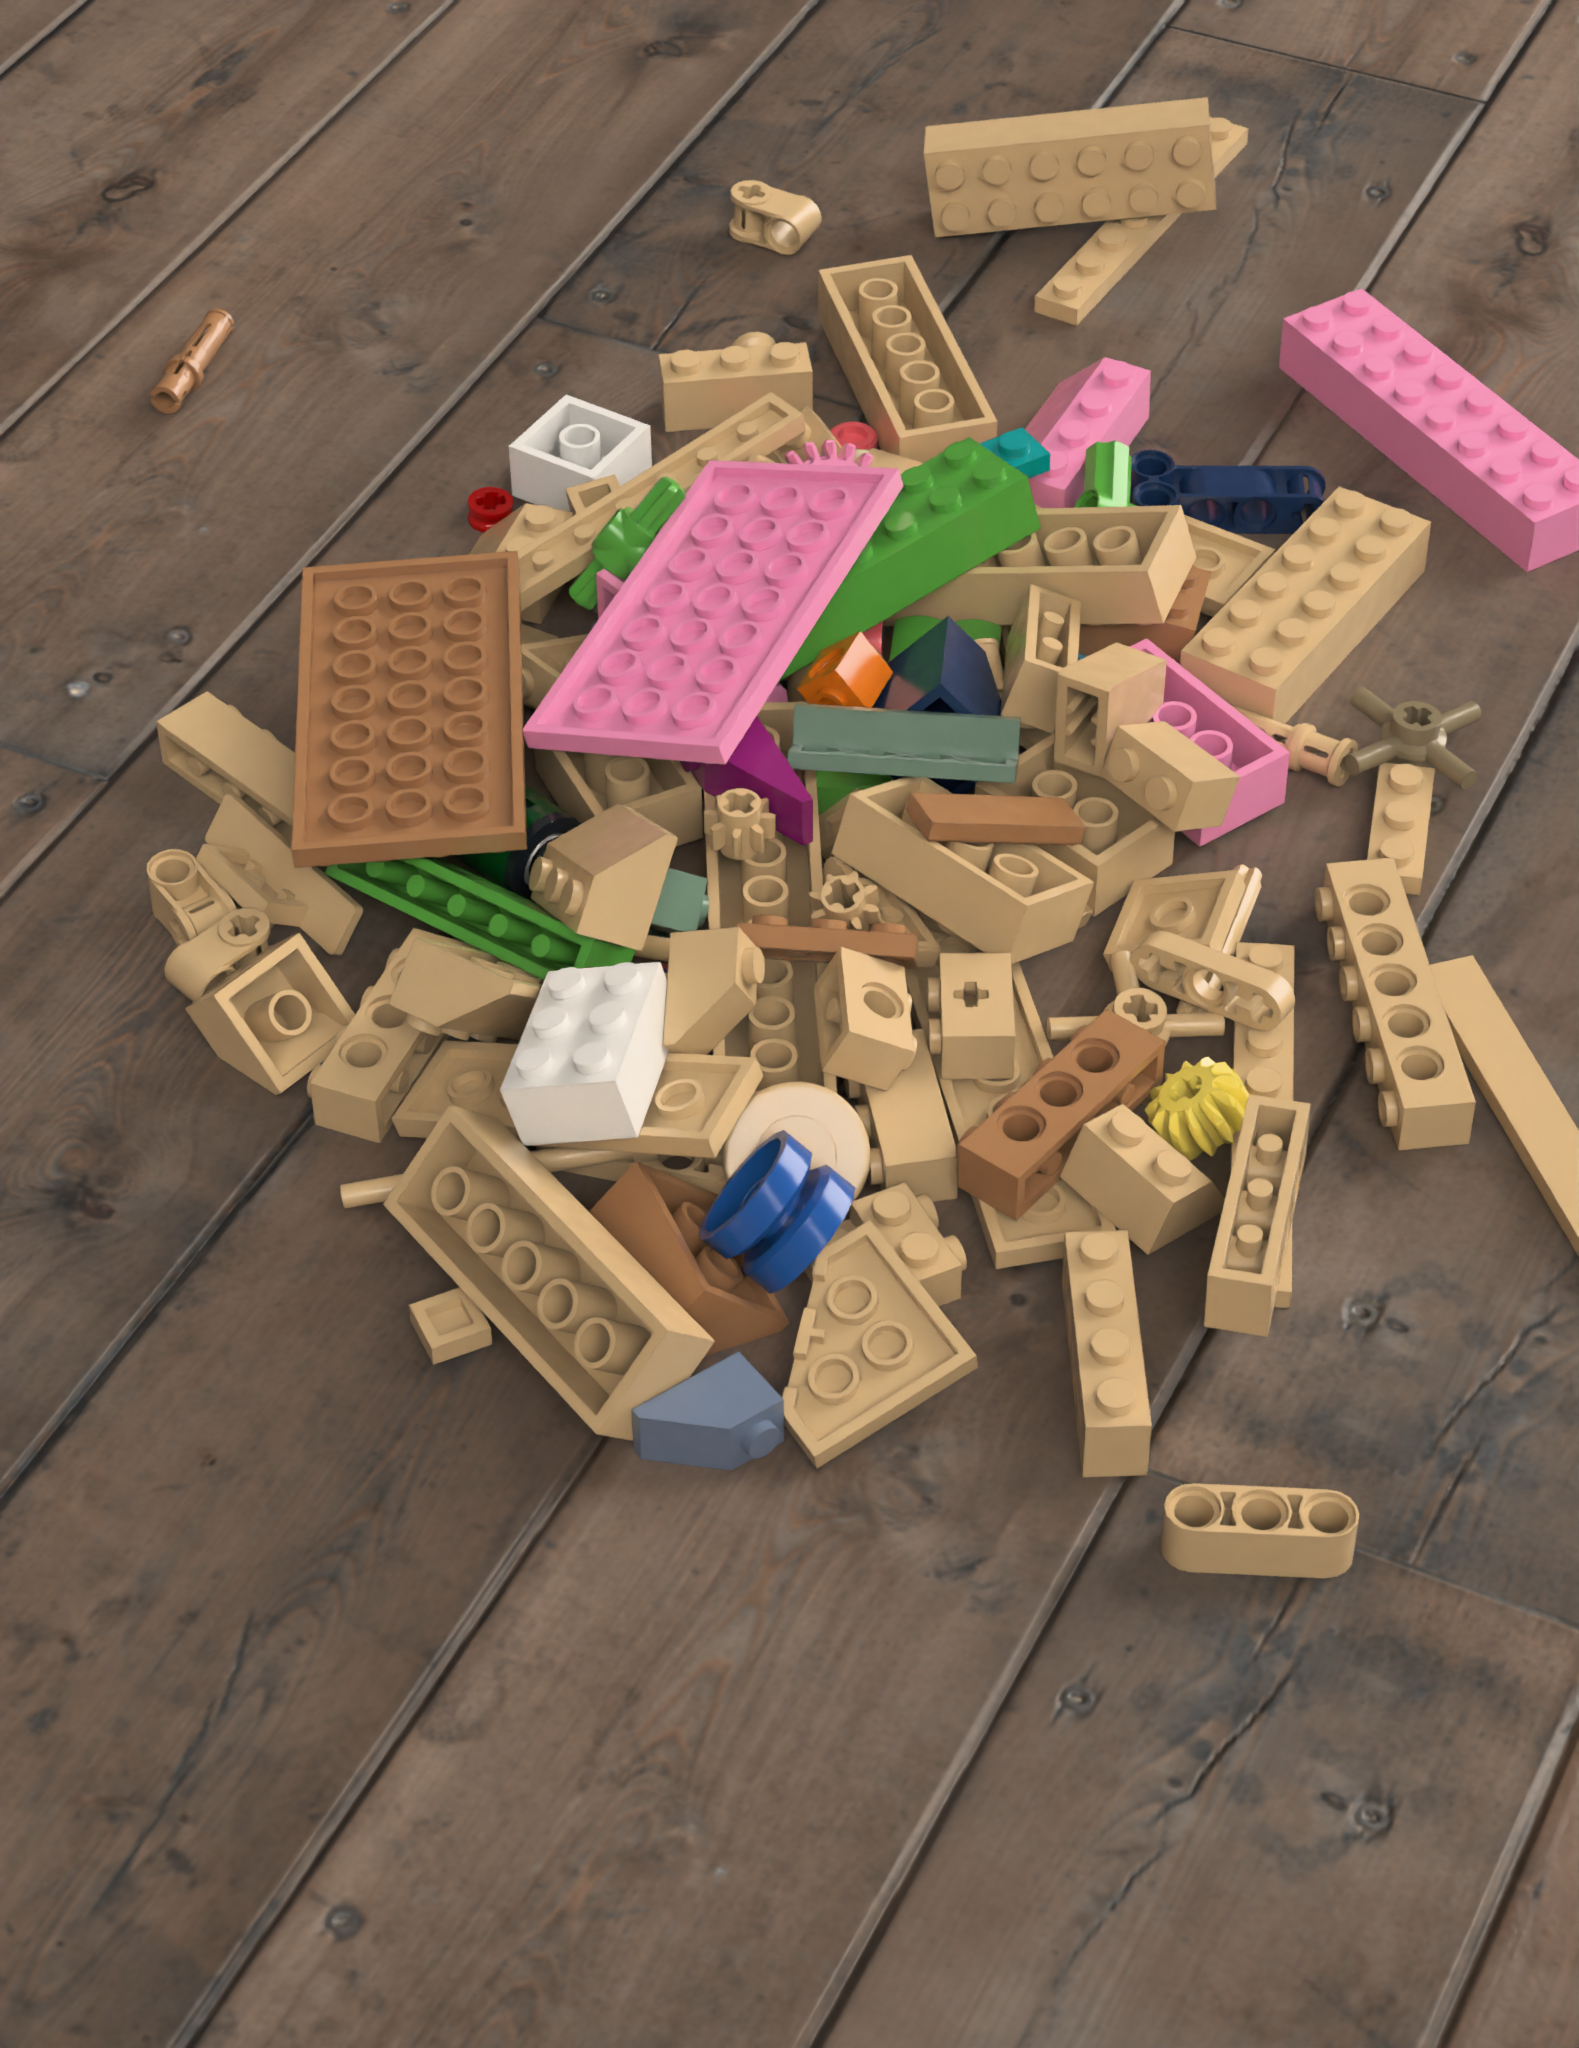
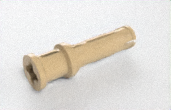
[1229,703,1358,787]

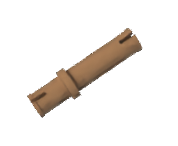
[150,308,234,414]

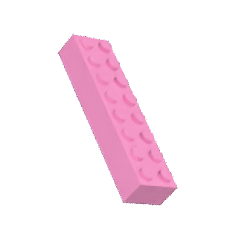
[1279,288,1579,572]

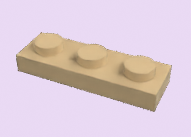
[1367,762,1435,895]

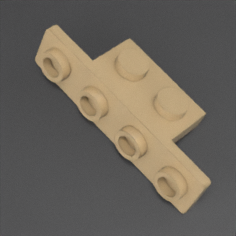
[196,794,363,956]

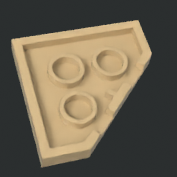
[782,1220,978,1469]

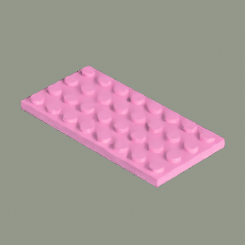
[523,460,903,765]

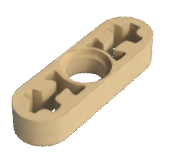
[1131,930,1295,1031]

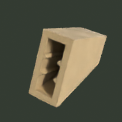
[1054,642,1167,779]

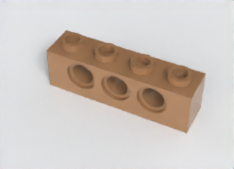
[956,1009,1166,1221]

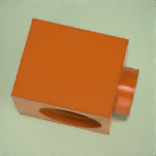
[797,631,893,708]

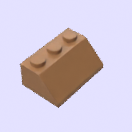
[589,1161,790,1356]

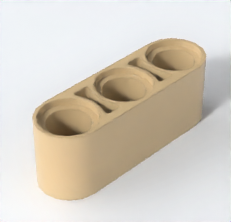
[1160,1483,1359,1578]

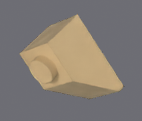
[663,927,765,1055]

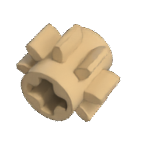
[704,788,776,860]
[809,871,882,931]

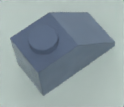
[632,1351,784,1471]

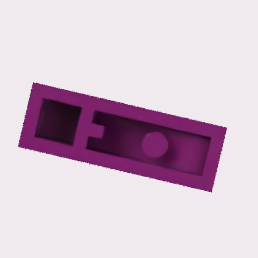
[680,716,813,845]

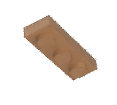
[737,915,919,969]

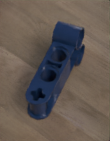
[1130,450,1326,534]

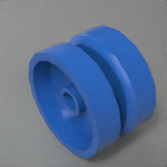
[699,1130,855,1293]

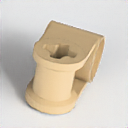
[729,180,822,255]
[146,849,238,946]
[164,907,271,1002]

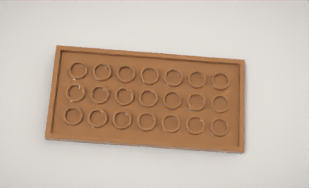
[291,551,527,868]

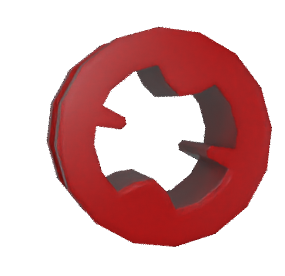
[468,487,514,532]

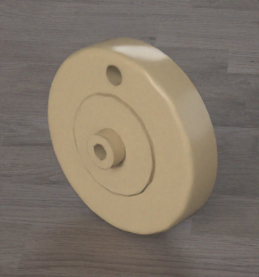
[722,1082,870,1201]

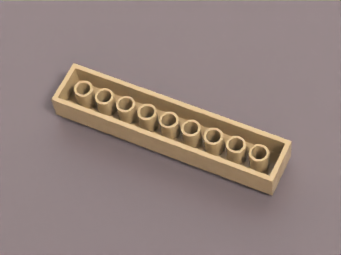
[704,701,837,1095]

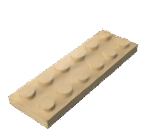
[392,1040,763,1158]

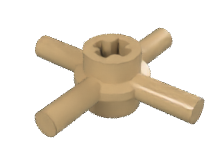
[1046,950,1225,1105]

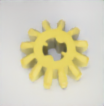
[1145,1057,1249,1161]

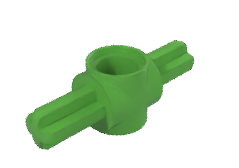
[569,476,686,610]

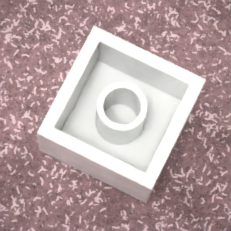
[509,395,652,512]

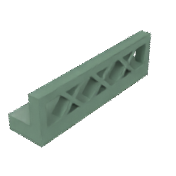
[788,703,1021,783]

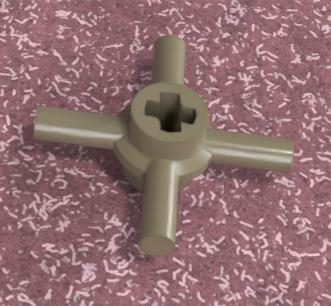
[1344,687,1481,790]

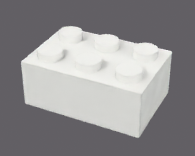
[500,962,669,1146]

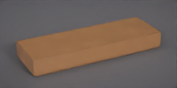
[905,792,1086,845]

